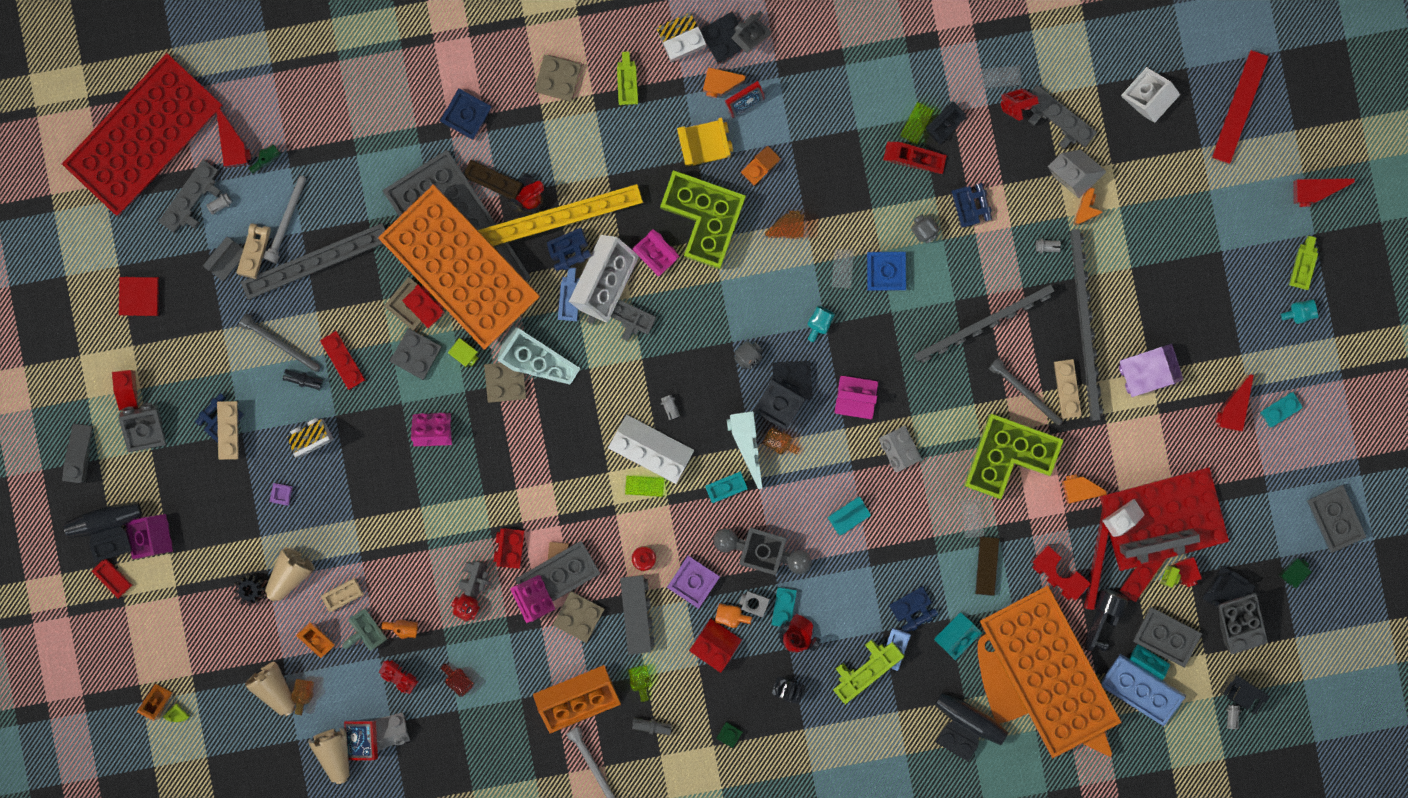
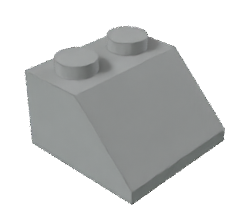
[1048,149,1106,199]

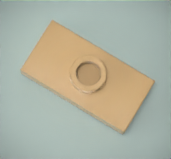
[321,578,364,613]

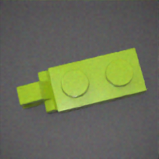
[617,52,638,105]
[1289,236,1318,290]

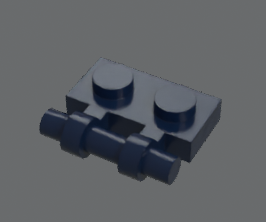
[951,183,993,228]
[547,227,592,272]
[195,393,245,443]
[889,586,938,633]

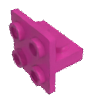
[835,376,878,419]
[411,413,452,446]
[510,575,555,623]

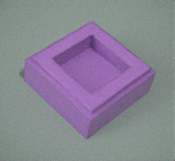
[269,483,293,506]

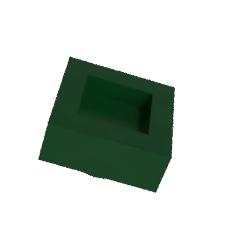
[716,722,742,749]

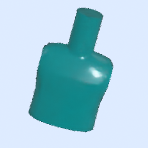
[1280,299,1318,324]
[807,305,835,342]

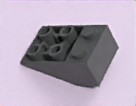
[1218,593,1268,655]

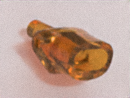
[763,427,800,455]
[291,679,314,716]

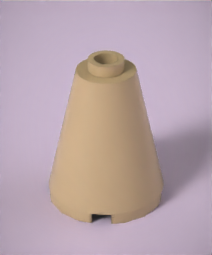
[265,547,315,601]
[245,662,296,716]
[308,728,350,784]

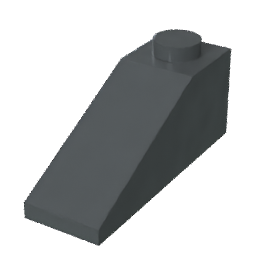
[62,424,93,483]

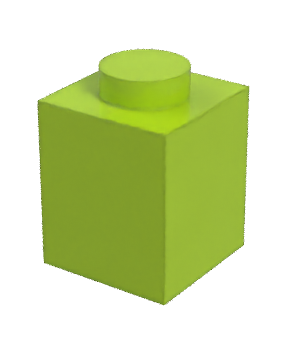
[448,338,479,368]

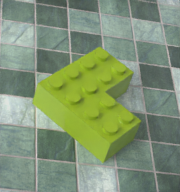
[660,170,746,270]
[963,414,1064,499]

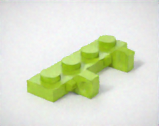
[833,639,905,704]

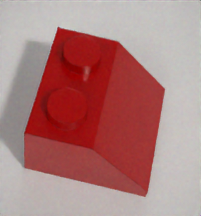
[689,618,742,673]

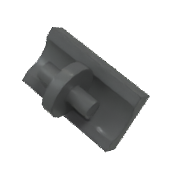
[458,561,492,597]

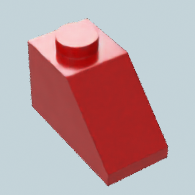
[112,370,139,411]

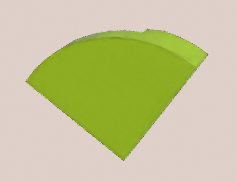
[163,703,191,722]

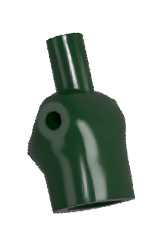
[248,144,282,174]

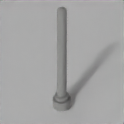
[263,176,306,264]
[566,726,615,798]

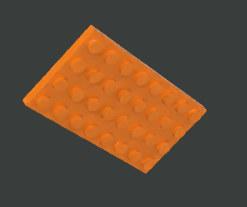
[378,184,541,350]
[979,585,1121,759]

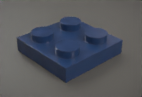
[440,88,492,141]

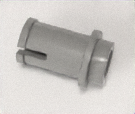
[206,193,232,215]
[1036,238,1061,254]
[661,394,680,420]
[1226,704,1242,729]

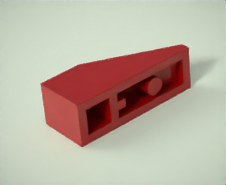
[216,109,252,168]
[883,142,947,174]
[1293,179,1355,208]
[1215,374,1254,432]

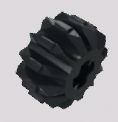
[232,574,266,607]
[772,677,806,704]

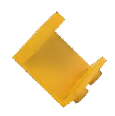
[677,118,733,167]

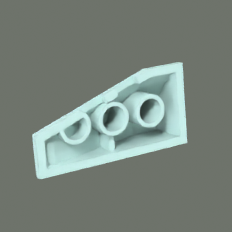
[497,325,581,384]
[727,412,762,489]

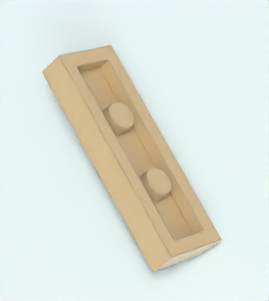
[1054,359,1081,419]
[217,401,239,460]

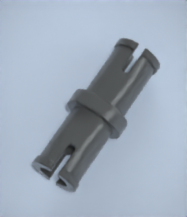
[632,717,672,736]

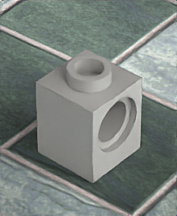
[739,591,770,617]

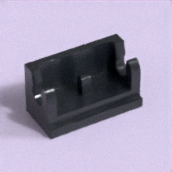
[925,101,967,145]

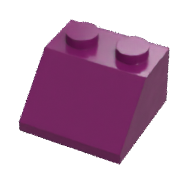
[125,514,173,560]

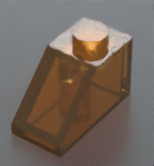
[765,211,804,239]

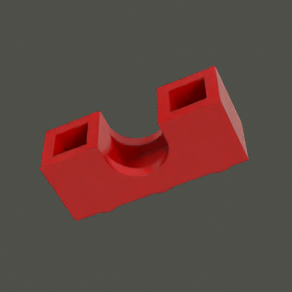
[1031,545,1091,601]

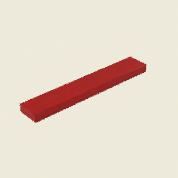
[1211,50,1269,164]
[1084,508,1109,610]

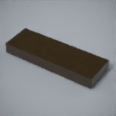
[463,159,523,199]
[975,537,999,596]

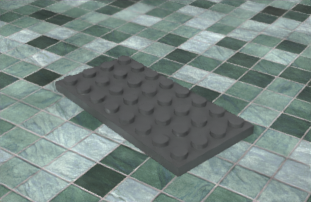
[382,150,531,281]

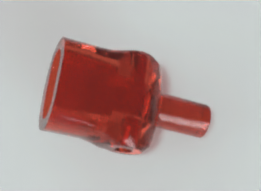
[441,663,474,697]

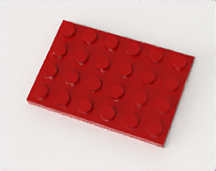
[1100,467,1229,571]

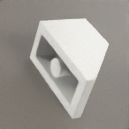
[1102,499,1145,537]

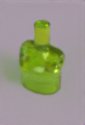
[627,665,652,702]

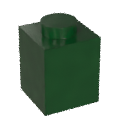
[1279,558,1312,588]

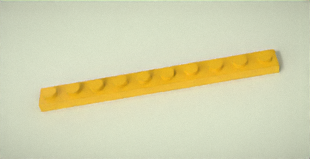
[478,184,643,246]

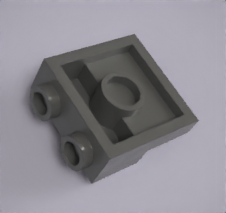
[118,403,166,453]

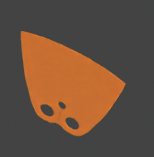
[978,634,1028,724]

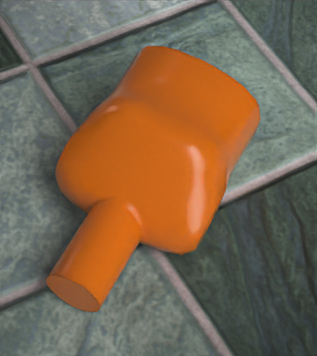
[715,603,752,628]
[382,619,418,639]

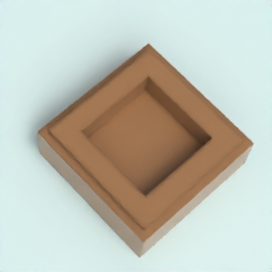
[548,542,569,559]

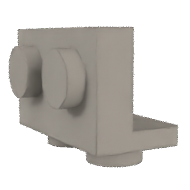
[879,426,922,472]
[370,712,410,750]

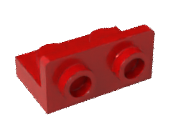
[1001,88,1039,121]
[402,284,445,329]
[493,528,525,569]

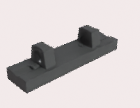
[1120,529,1200,563]

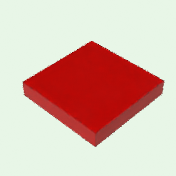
[119,277,159,316]

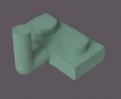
[342,608,387,651]

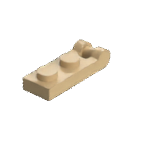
[236,223,271,279]

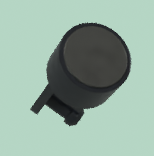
[1084,589,1129,651]

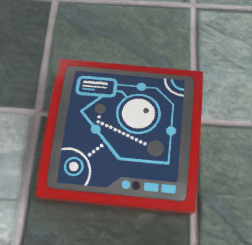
[725,81,765,119]
[344,720,378,760]

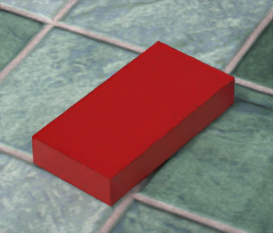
[91,559,133,599]

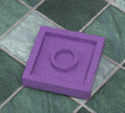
[667,556,720,609]

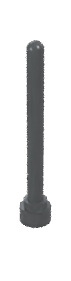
[238,313,320,372]
[988,357,1063,425]

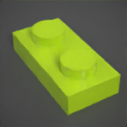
[1160,566,1181,588]

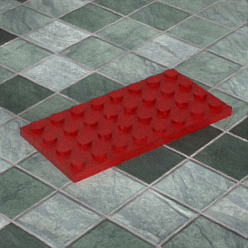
[62,53,223,217]

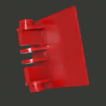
[379,659,419,695]

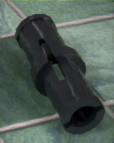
[283,369,323,391]

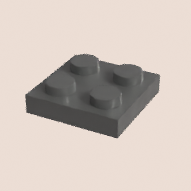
[389,328,442,380]

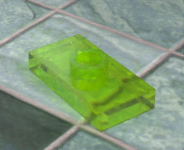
[900,102,934,145]
[625,475,664,497]

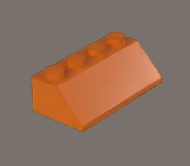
[533,665,621,733]

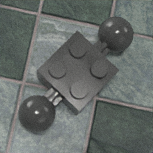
[713,527,812,575]

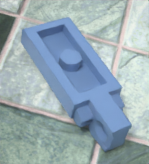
[558,267,580,321]

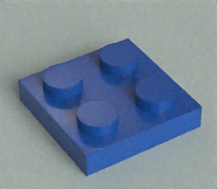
[867,252,906,291]

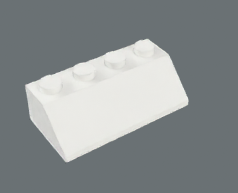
[569,235,639,323]
[608,414,694,484]

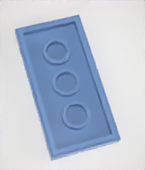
[1100,654,1186,726]

